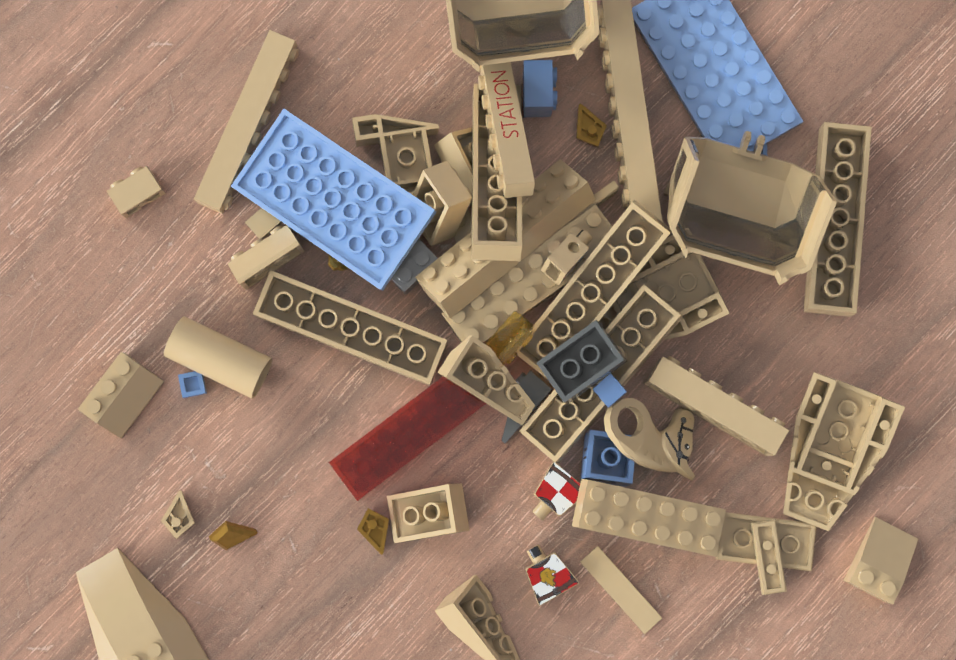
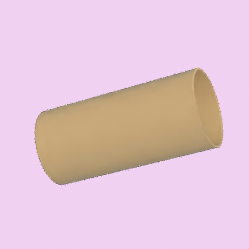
[164,316,273,399]

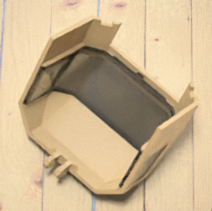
[446,0,600,72]
[667,131,837,285]

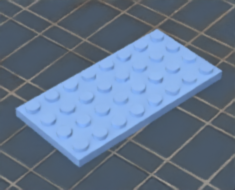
[632,0,803,152]
[231,109,437,291]

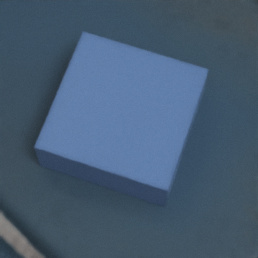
[178,371,207,398]
[593,373,627,408]

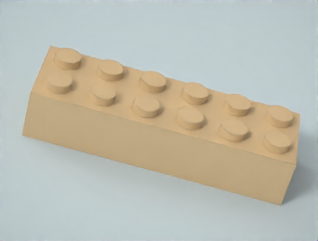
[644,356,789,456]
[572,479,726,557]

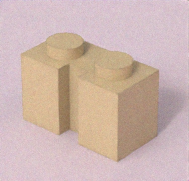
[107,166,166,218]

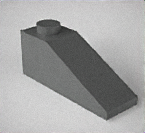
[502,371,552,444]

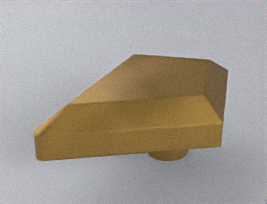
[576,103,607,147]
[357,508,389,555]
[209,521,258,550]

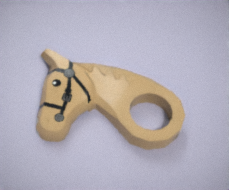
[604,398,695,480]

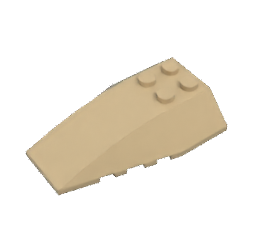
[599,228,729,340]
[783,372,905,531]
[76,548,209,660]

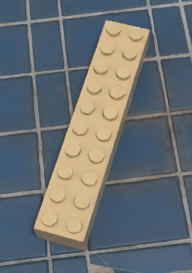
[597,0,663,222]

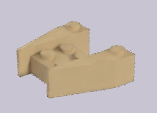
[352,114,439,195]

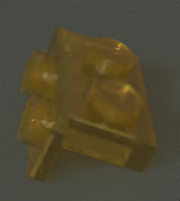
[485,311,533,365]

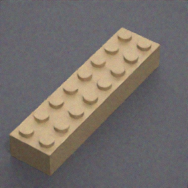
[471,84,522,261]
[804,122,872,317]
[415,159,596,319]
[513,200,671,379]
[442,205,612,344]
[253,270,448,386]
[519,285,683,463]

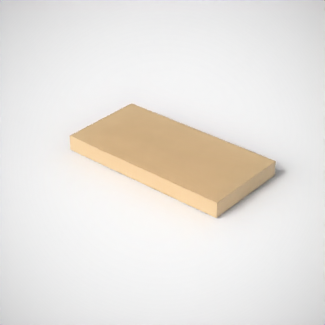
[716,512,816,571]

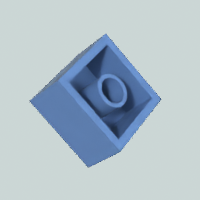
[523,60,557,118]
[580,430,635,486]

